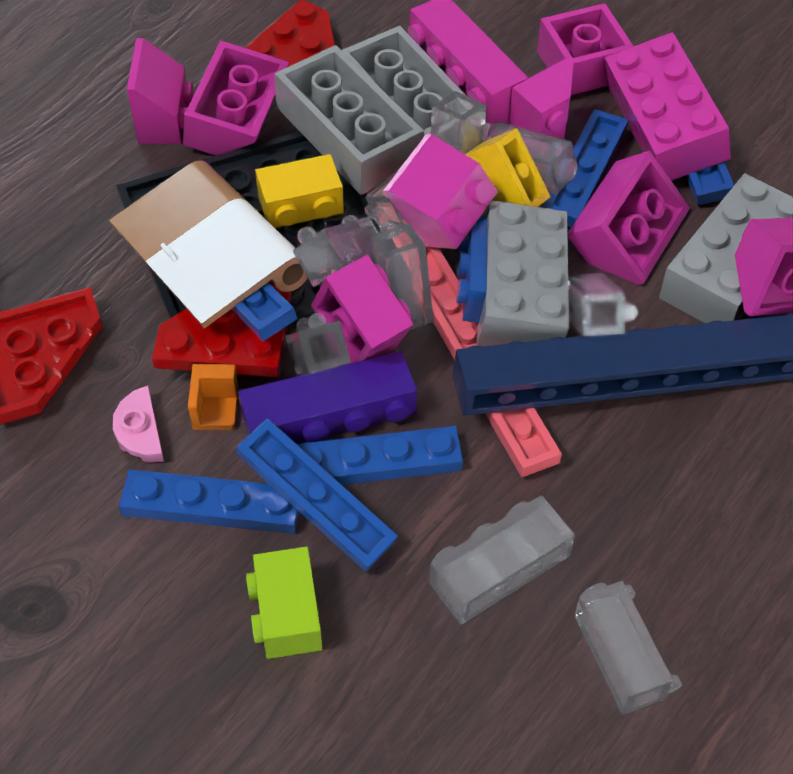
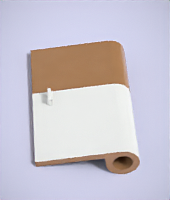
[109,160,311,329]

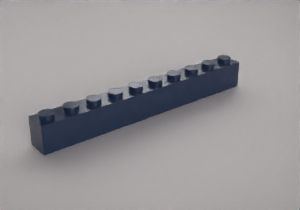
[452,313,793,416]

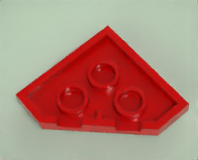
[245,0,335,66]
[152,281,292,377]
[0,287,103,425]

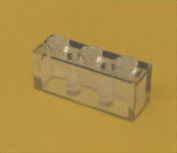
[429,495,575,625]

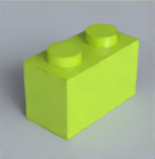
[246,546,322,659]

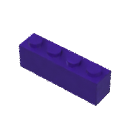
[238,351,417,444]

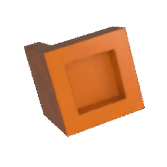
[188,364,239,430]

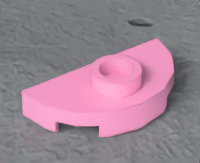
[113,385,164,463]

